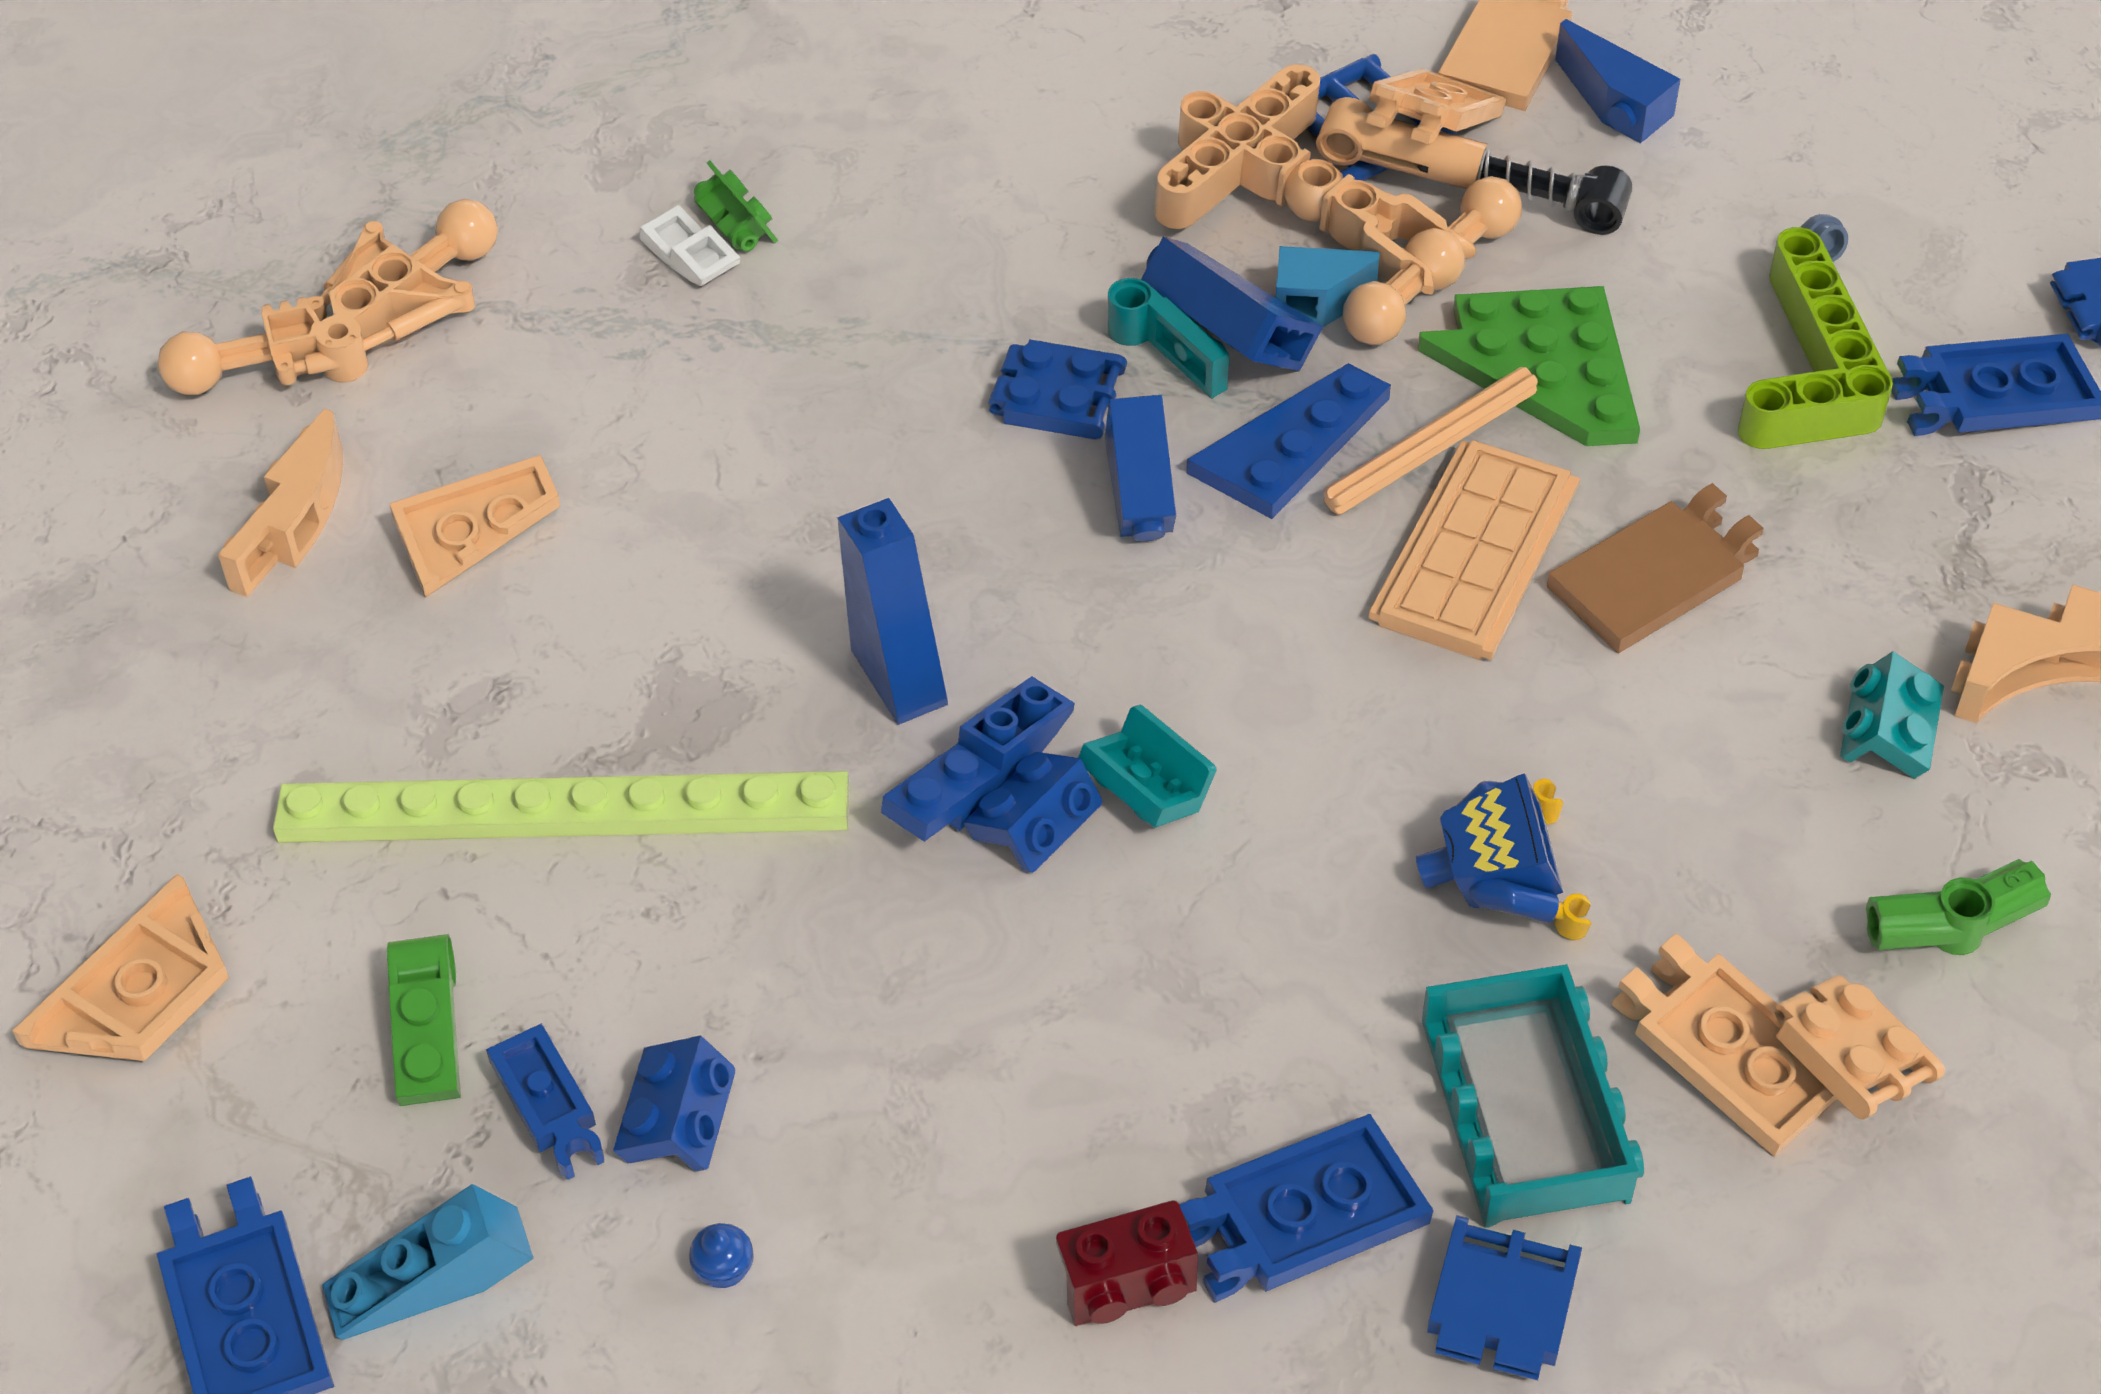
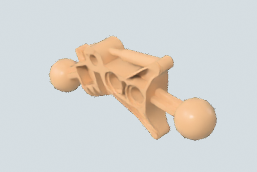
[158,199,498,395]

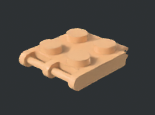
[1770,975,1945,1119]

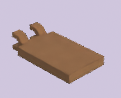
[1547,483,1764,654]

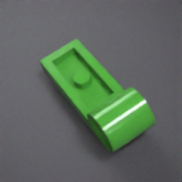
[387,934,461,1106]

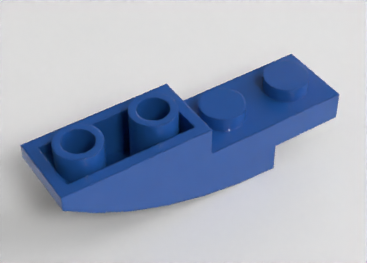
[881,676,1075,842]

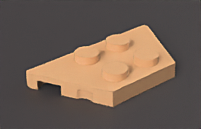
[12,874,229,1061]

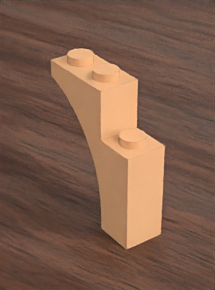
[1951,584,2101,723]

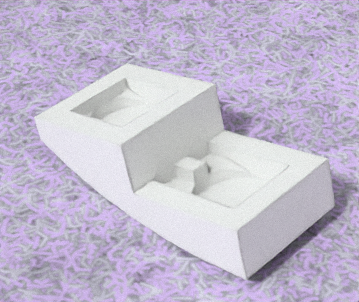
[640,205,740,286]

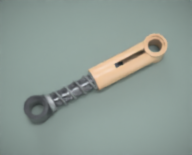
[1316,97,1632,235]

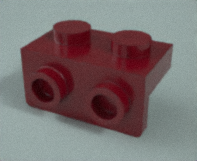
[1056,1200,1198,1326]

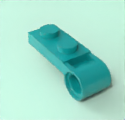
[1108,278,1230,399]

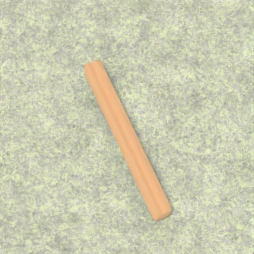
[1323,367,1538,515]

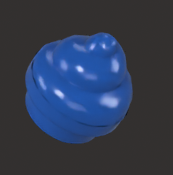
[689,1223,754,1288]

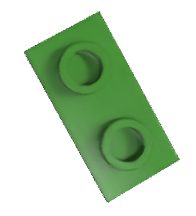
[694,160,778,251]

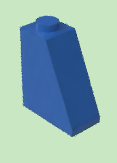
[1105,395,1176,541]

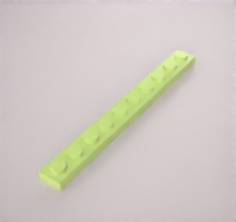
[273,771,849,843]

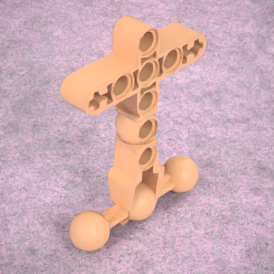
[1155,64,1522,345]

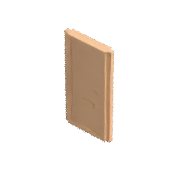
[1368,440,1580,660]

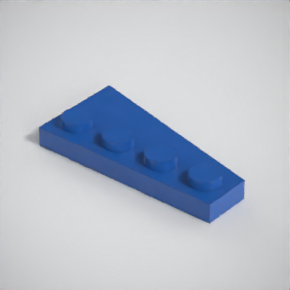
[1187,363,1391,519]

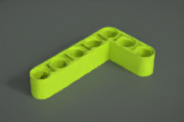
[1738,227,1893,449]

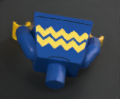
[1416,773,1592,940]

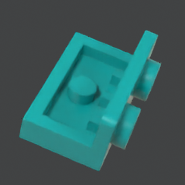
[1840,651,1944,779]
[1078,704,1217,828]

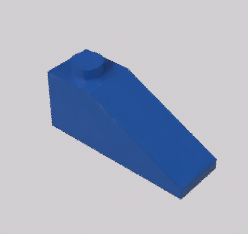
[1555,19,1681,143]

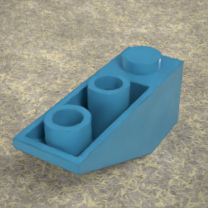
[322,1184,534,1340]

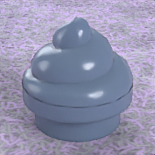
[1801,214,1848,262]

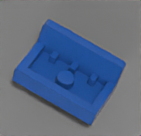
[963,752,1102,873]
[613,1035,735,1172]

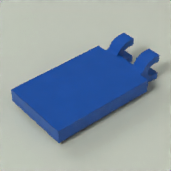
[1891,334,2101,436]
[1179,1114,1434,1303]
[156,1176,335,1394]

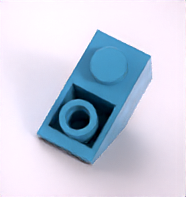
[1276,246,1380,327]

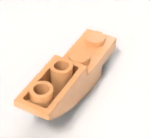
[218,409,343,597]

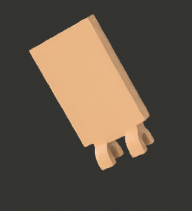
[1438,0,1573,111]
[1366,68,1507,145]
[1612,933,1837,1157]

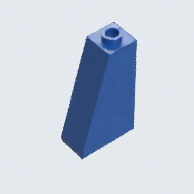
[1141,236,1323,371]
[837,498,948,725]

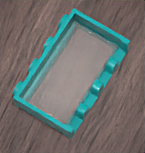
[1422,964,1644,1228]

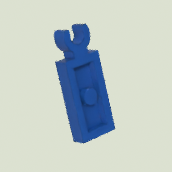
[486,1023,605,1180]

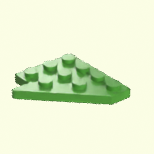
[1418,286,1640,446]

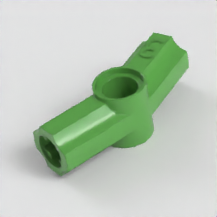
[1866,859,2051,955]

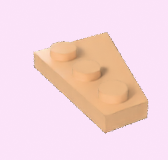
[389,455,560,598]

